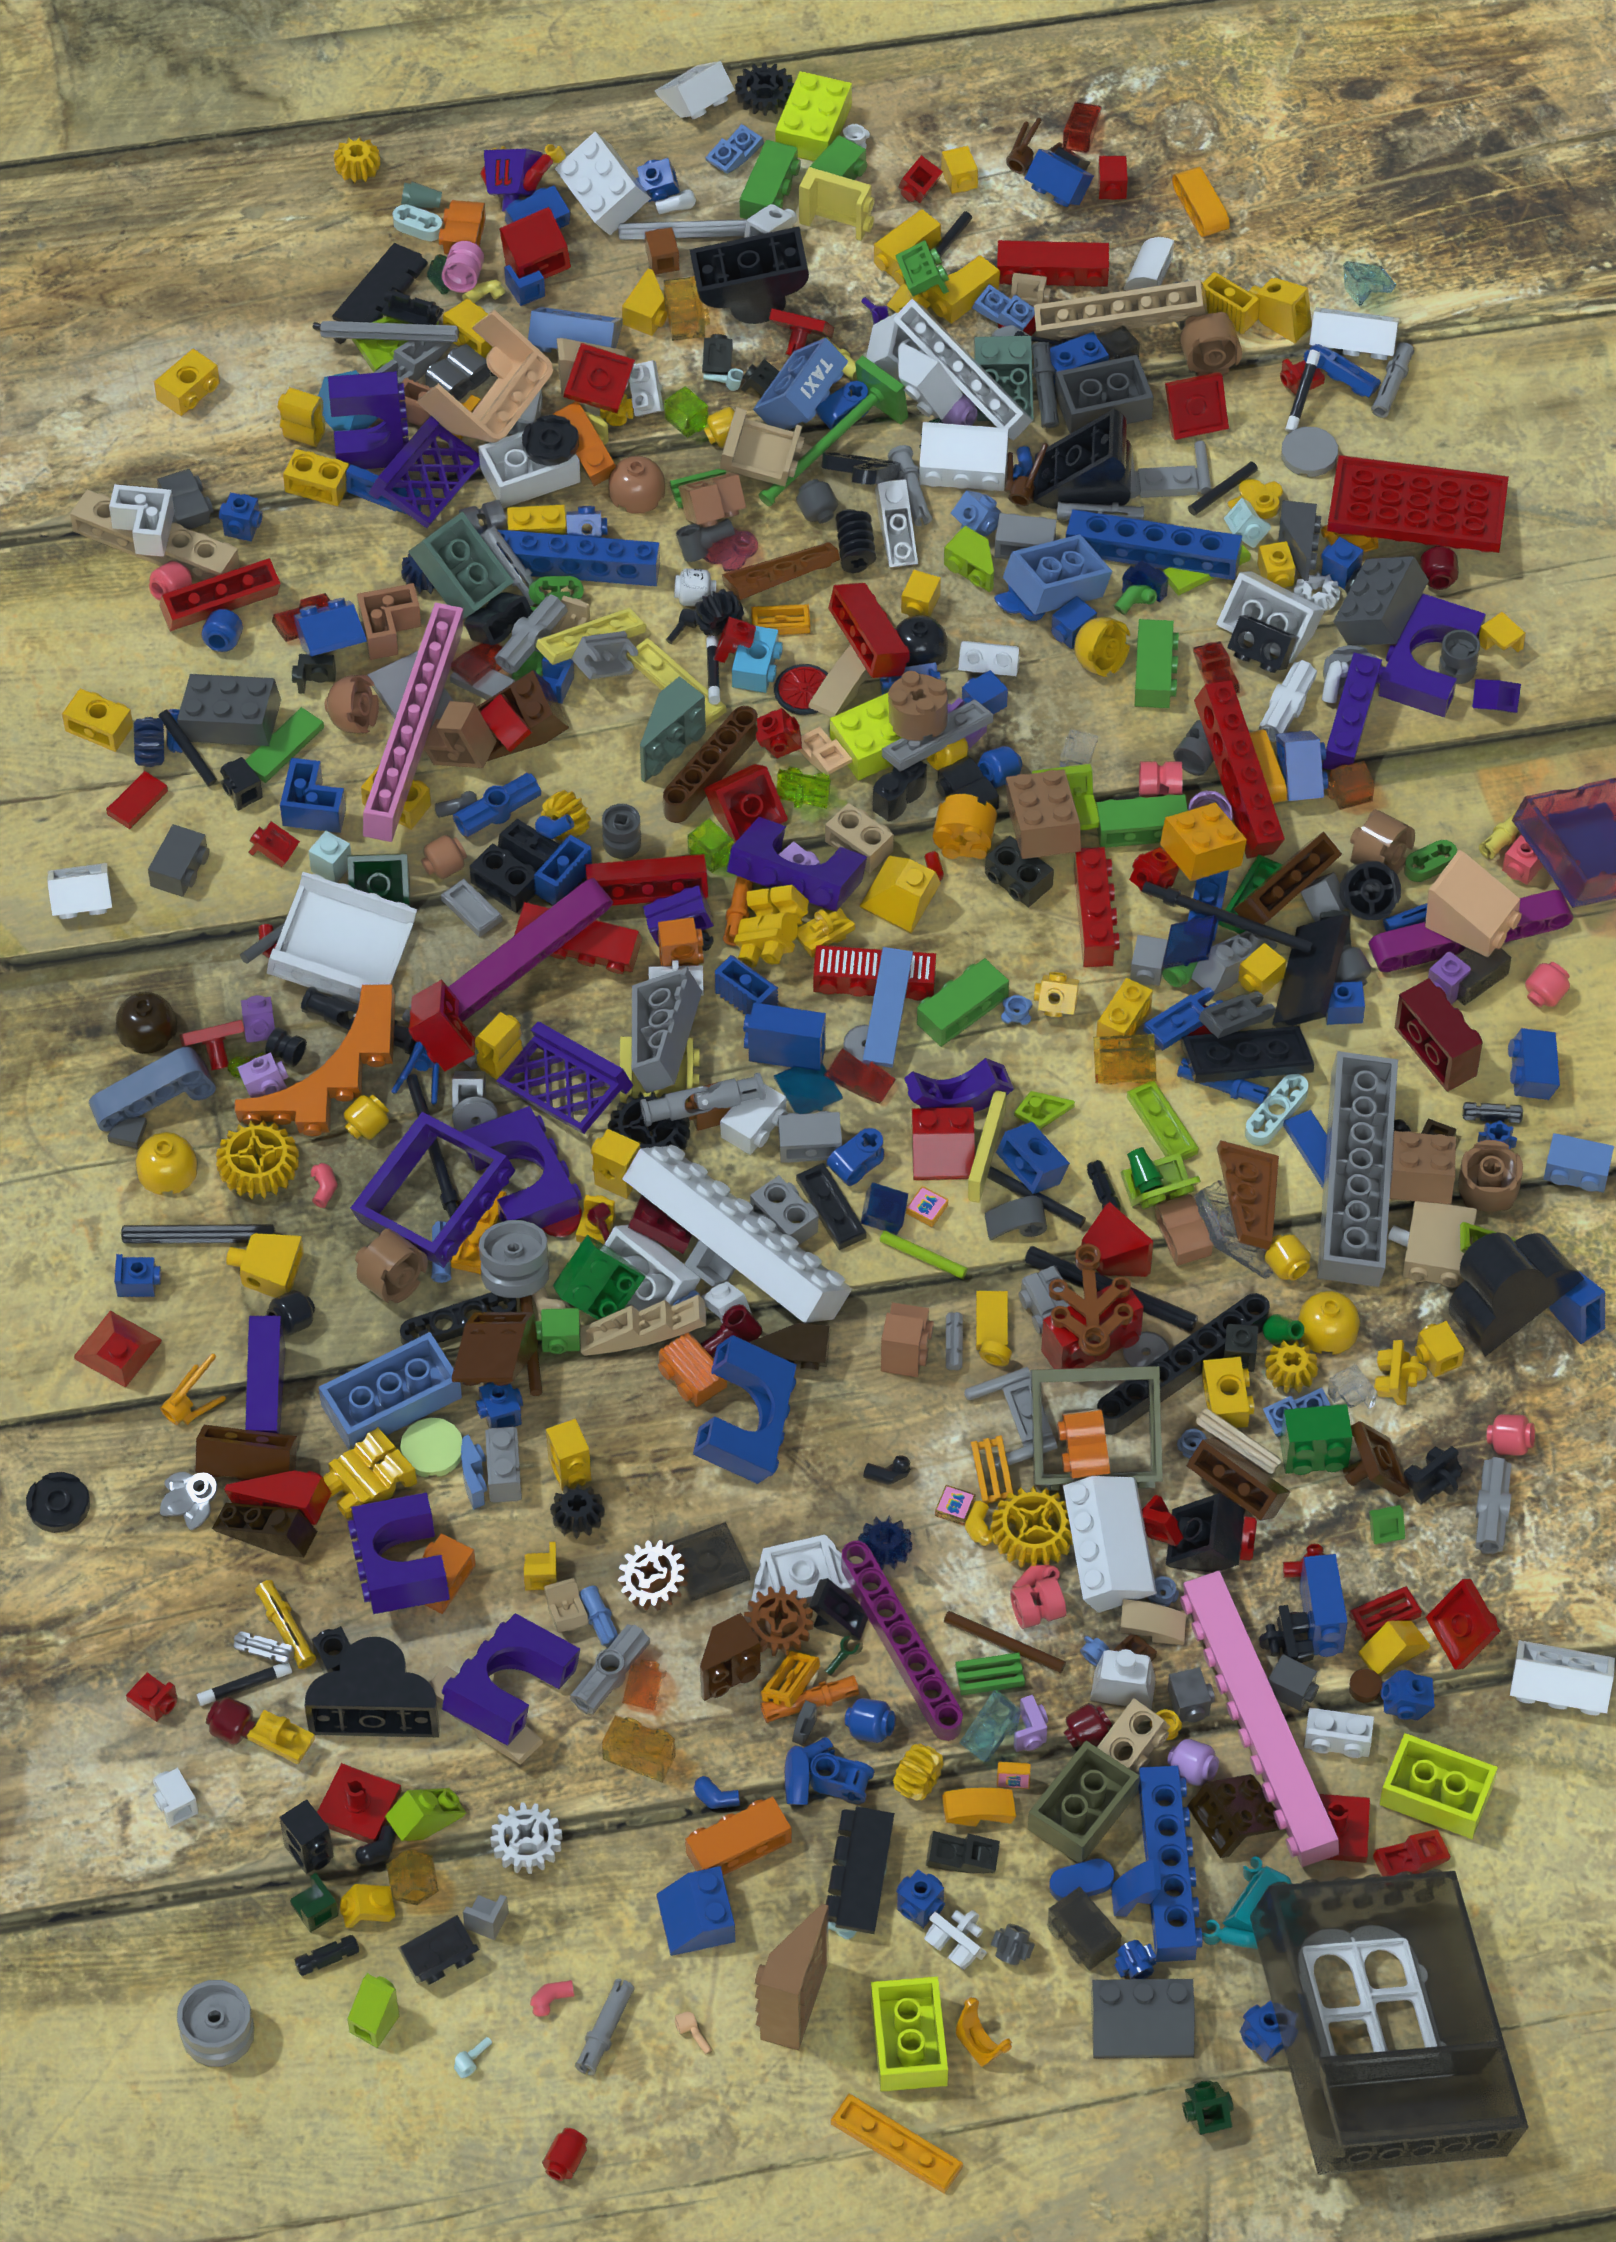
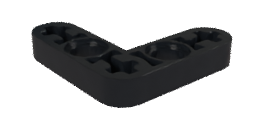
[821,452,901,485]

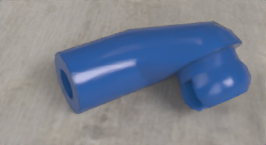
[535,814,574,839]
[694,1776,740,1809]

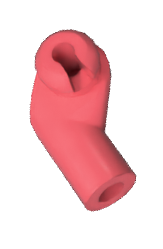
[311,1163,338,1208]
[1012,1565,1060,1589]
[530,1980,574,2017]

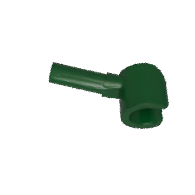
[825,1636,863,1676]

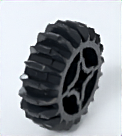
[608,1091,690,1150]

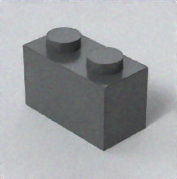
[148,824,210,897]

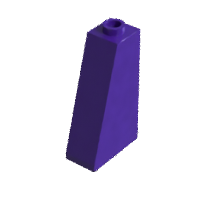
[245,1316,286,1434]

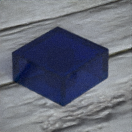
[860,1182,908,1235]

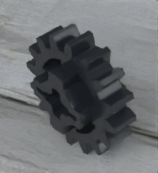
[735,62,794,116]

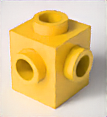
[1034,972,1080,1017]

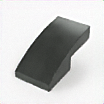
[926,1831,1000,1874]

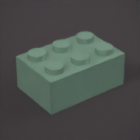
[408,511,514,619]

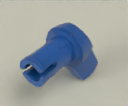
[784,1737,835,1805]

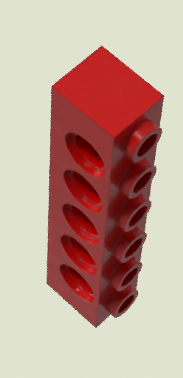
[1194,680,1285,859]

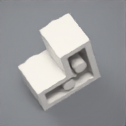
[109,484,175,557]

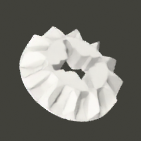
[1294,572,1340,611]

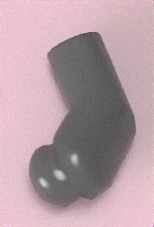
[435,791,478,818]

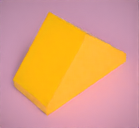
[1358,1621,1430,1677]

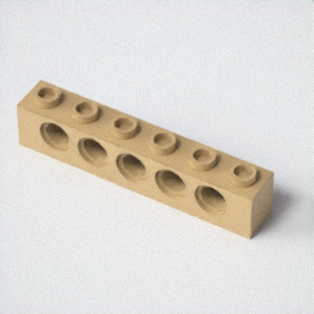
[1034,279,1208,340]
[70,489,240,582]

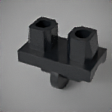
[1404,1446,1463,1505]
[1258,1605,1314,1663]

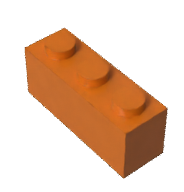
[685,1796,792,1875]

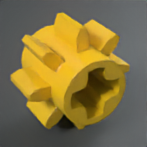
[600,394,633,426]

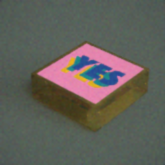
[935,1485,976,1526]

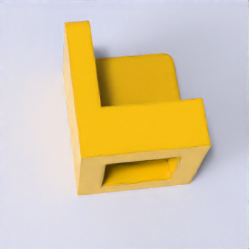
[1479,612,1526,652]
[524,1542,557,1591]

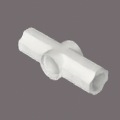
[1259,660,1317,742]

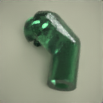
[427,254,450,294]

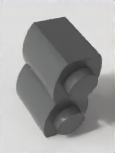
[425,344,490,401]
[157,469,213,530]

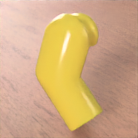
[462,279,505,303]

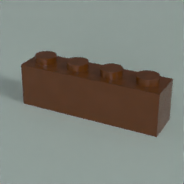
[1234,831,1342,924]

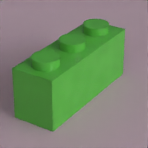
[739,140,801,219]
[1134,619,1179,708]
[1096,794,1188,848]
[917,958,1009,1047]

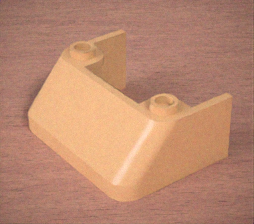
[417,310,553,443]

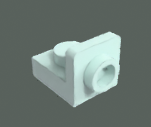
[1224,497,1271,548]

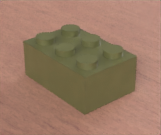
[1028,1741,1140,1863]

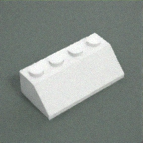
[1063,1476,1157,1613]

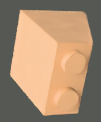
[1425,850,1522,957]

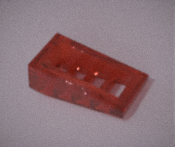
[1063,102,1102,153]

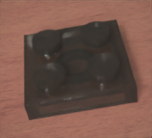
[666,1522,750,1602]

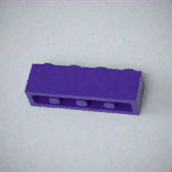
[1322,652,1382,775]

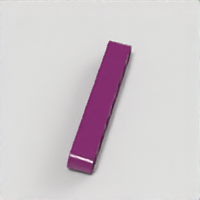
[448,878,613,1022]
[1368,890,1573,972]
[841,1541,963,1741]

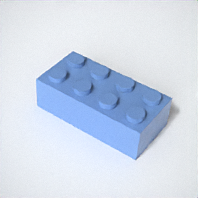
[319,1332,462,1450]

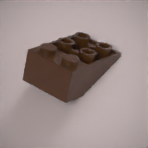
[477,670,569,761]
[452,1312,538,1386]

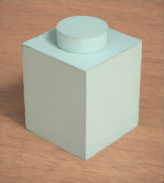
[309,831,351,883]

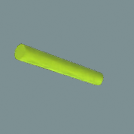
[880,1230,968,1279]

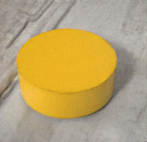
[979,1341,1012,1366]

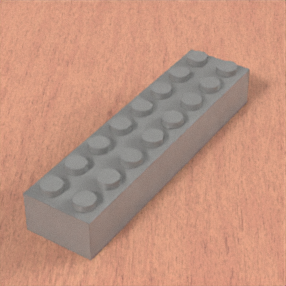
[1317,1051,1398,1287]

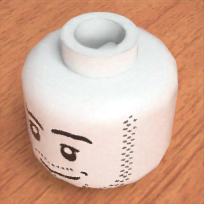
[674,568,716,607]

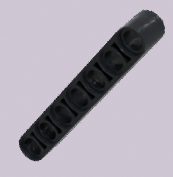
[1097,1293,1270,1435]

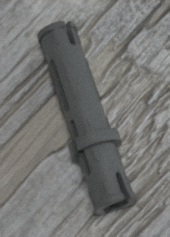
[1032,342,1060,428]

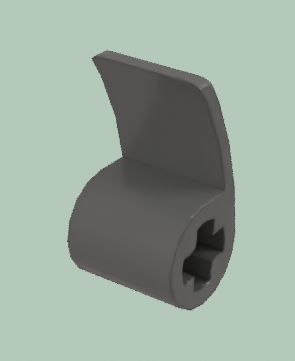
[985,1196,1047,1241]

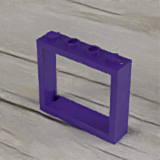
[350,1112,516,1268]

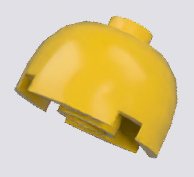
[1074,617,1130,677]
[135,1132,197,1195]
[1297,1291,1360,1355]

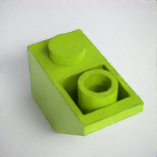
[944,526,994,592]
[385,1788,466,1841]
[347,1973,400,2048]

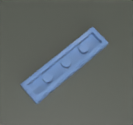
[863,947,913,1068]

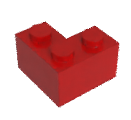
[409,979,475,1072]

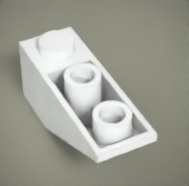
[875,479,918,568]

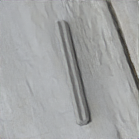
[618,219,747,240]
[320,321,459,342]

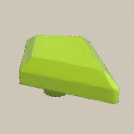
[1014,1091,1075,1130]

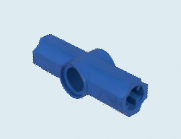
[453,773,541,837]

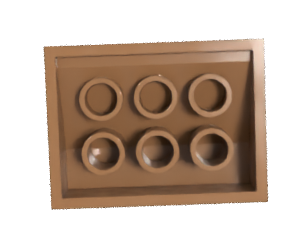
[755,1904,828,2051]

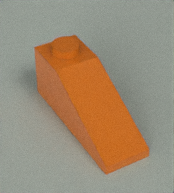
[553,401,616,486]

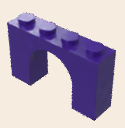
[328,371,409,469]
[1377,593,1486,718]
[727,817,868,911]
[462,1106,582,1228]
[347,1492,450,1614]
[442,1613,580,1746]

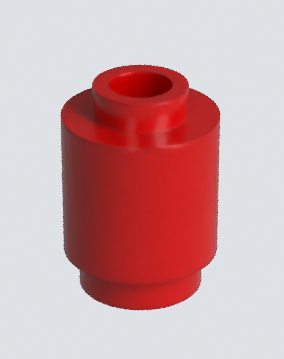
[542,2128,588,2181]

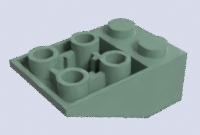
[974,336,1034,421]
[640,676,706,783]

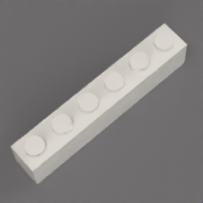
[893,299,1033,441]

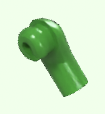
[1114,585,1157,615]

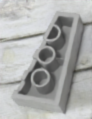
[631,967,702,1093]

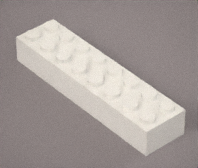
[623,1145,852,1323]

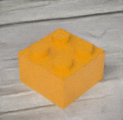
[1160,802,1247,881]

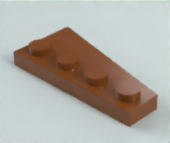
[722,542,840,600]
[1217,1140,1279,1250]

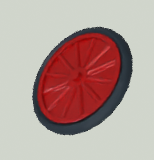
[774,664,828,715]

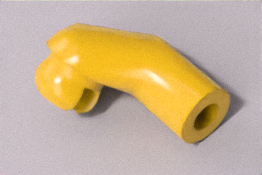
[965,1501,993,1546]

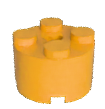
[932,794,997,859]

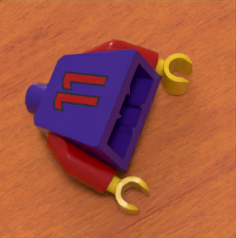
[480,144,566,213]

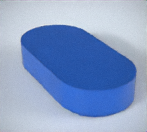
[1049,1859,1114,1903]

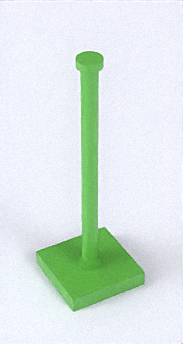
[759,355,908,507]

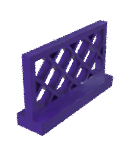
[369,416,480,528]
[496,1021,634,1134]

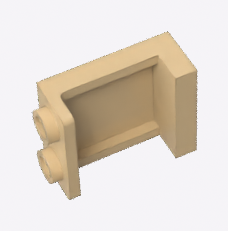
[719,407,805,487]
[1402,1201,1477,1287]

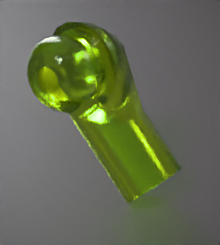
[228,1051,265,1078]

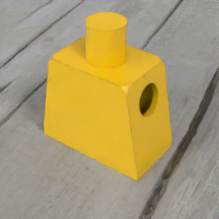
[1249,278,1312,343]
[226,1233,304,1298]

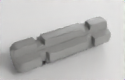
[946,1312,963,1371]
[234,1631,294,1664]

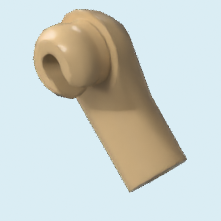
[532,1287,572,1315]

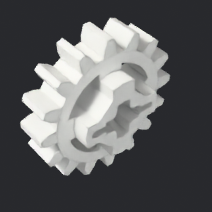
[490,1803,562,1874]

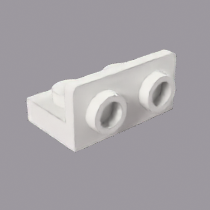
[958,641,1020,676]
[1304,1708,1374,1758]

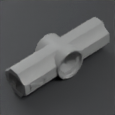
[494,594,568,674]
[1475,1457,1511,1554]
[570,1624,650,1714]

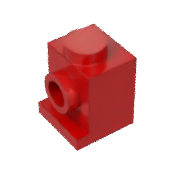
[898,155,943,203]

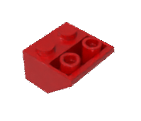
[499,207,571,279]

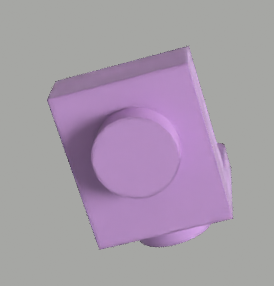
[1014,1695,1048,1752]

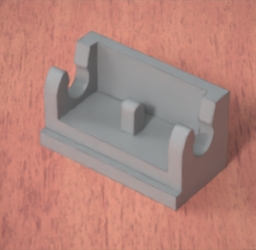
[571,631,638,680]

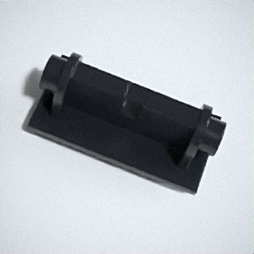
[381,289,444,325]

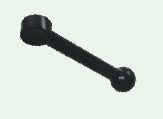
[1014,331,1069,346]

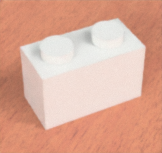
[720,1084,788,1155]

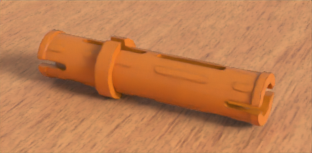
[723,876,754,946]
[760,1675,860,1723]

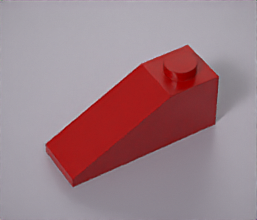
[224,1470,332,1525]

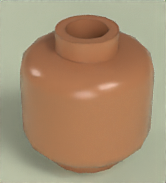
[421,835,467,879]

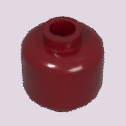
[1420,546,1459,590]
[205,1697,257,1745]
[1063,1703,1113,1748]

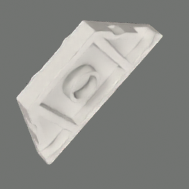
[749,1535,870,1612]

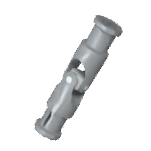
[640,1073,766,1127]

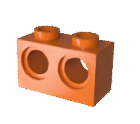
[658,917,704,966]

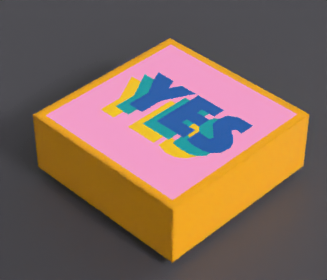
[906,1186,948,1227]
[997,1762,1031,1789]

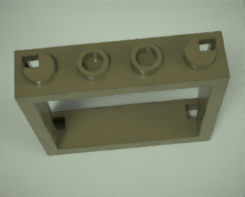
[1030,1366,1163,1491]

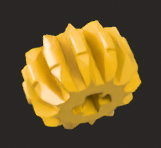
[334,136,381,184]
[541,790,591,841]
[1265,1340,1318,1394]
[893,1743,944,1801]

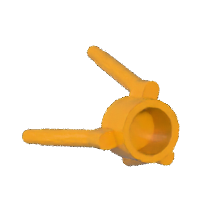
[160,1354,226,1425]

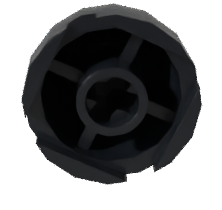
[895,615,948,667]
[1340,861,1401,920]

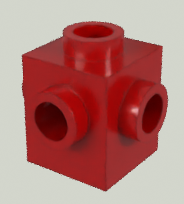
[756,708,802,759]
[1129,847,1180,897]

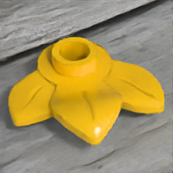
[1227,479,1283,519]

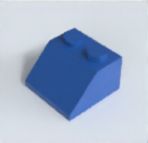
[293,598,367,656]
[656,1866,736,1956]

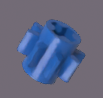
[1478,1120,1517,1150]
[1114,1940,1157,1979]

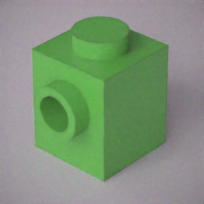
[535,1308,580,1354]

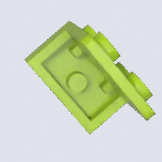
[1032,764,1099,831]
[1120,1152,1201,1209]

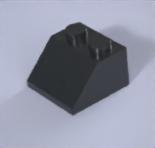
[1166,1493,1245,1573]

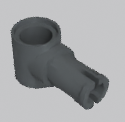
[676,518,735,562]

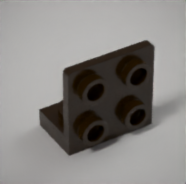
[1187,1774,1280,1858]

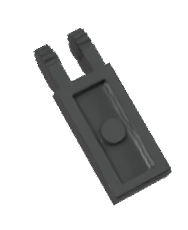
[1198,991,1276,1039]

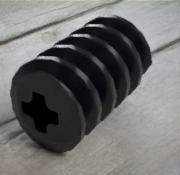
[835,509,877,574]

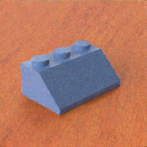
[528,307,623,352]

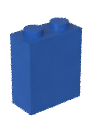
[743,1003,826,1072]
[1299,1554,1348,1657]

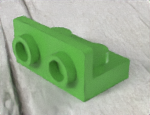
[895,240,949,297]

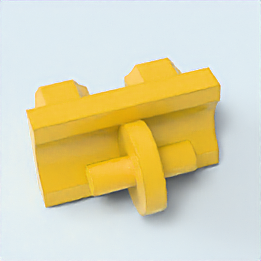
[796,907,855,958]
[1374,1340,1427,1405]
[247,1710,315,1765]

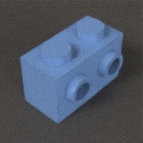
[1543,1133,1614,1193]

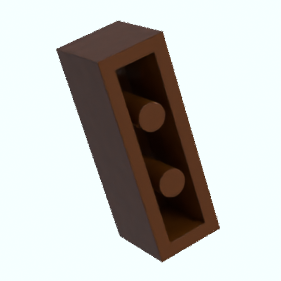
[195,1424,297,1481]
[1186,1437,1290,1521]

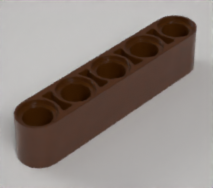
[663,706,758,823]

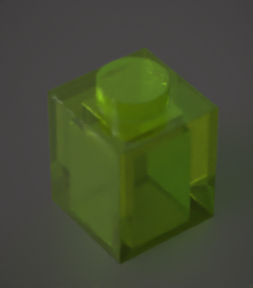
[664,386,708,438]
[687,818,734,873]

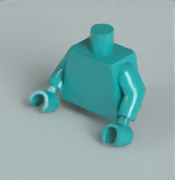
[1202,1856,1308,1950]

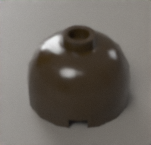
[116,992,177,1054]

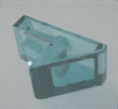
[1343,261,1396,306]
[959,1690,1021,1762]

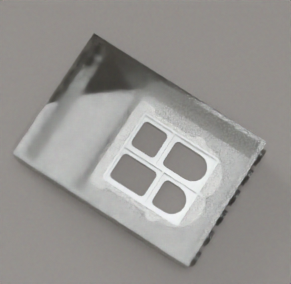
[1250,1869,1529,2175]

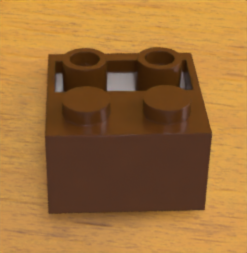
[700,1613,761,1701]

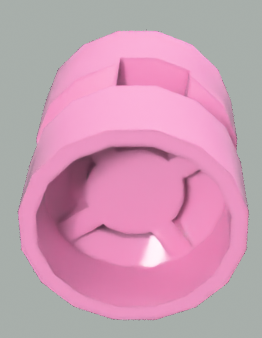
[442,241,484,293]

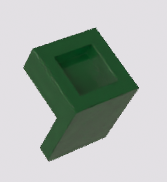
[290,1873,338,1933]

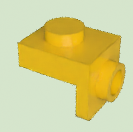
[340,1884,395,1928]

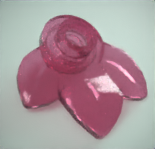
[703,527,758,572]

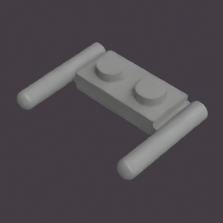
[1130,440,1211,499]
[964,1367,1058,1470]

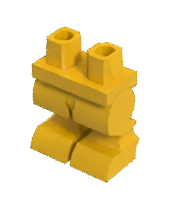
[734,885,809,968]
[323,1427,418,1519]

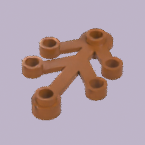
[1049,1244,1133,1356]

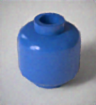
[201,609,243,652]
[977,746,1023,788]
[845,1698,896,1743]

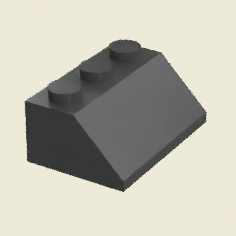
[1091,1979,1195,2058]

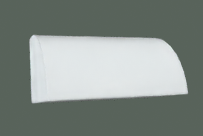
[1124,237,1174,291]

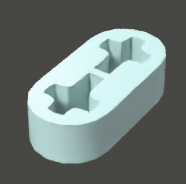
[393,204,443,241]

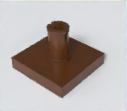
[1343,1421,1410,1497]

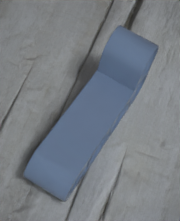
[89,1047,216,1132]

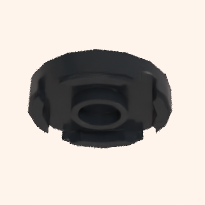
[522,415,579,466]
[26,1472,90,1533]

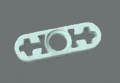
[1245,1074,1308,1146]

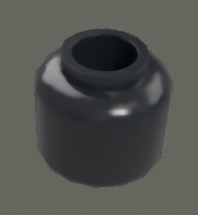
[267,1290,315,1336]

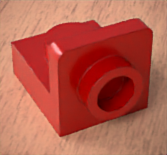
[1280,358,1325,396]
[714,617,756,663]
[248,821,300,867]
[1142,1495,1184,1546]
[126,1672,178,1722]

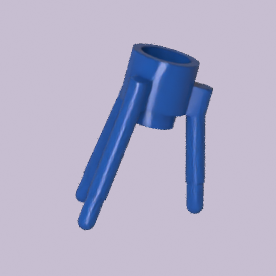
[391,1042,440,1105]

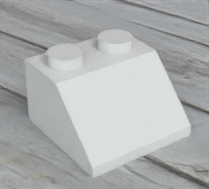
[655,61,735,119]
[866,313,927,386]
[898,342,963,420]
[47,863,112,919]

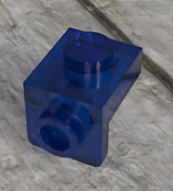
[1122,560,1168,602]

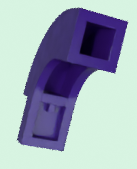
[904,1058,1014,1113]

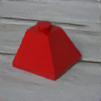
[1081,1202,1153,1277]
[74,1310,162,1388]

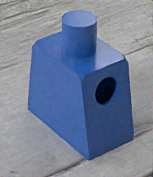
[1549,1271,1605,1344]

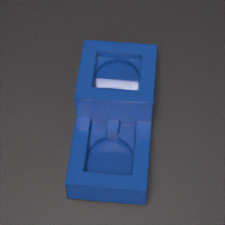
[1111,1859,1162,1917]

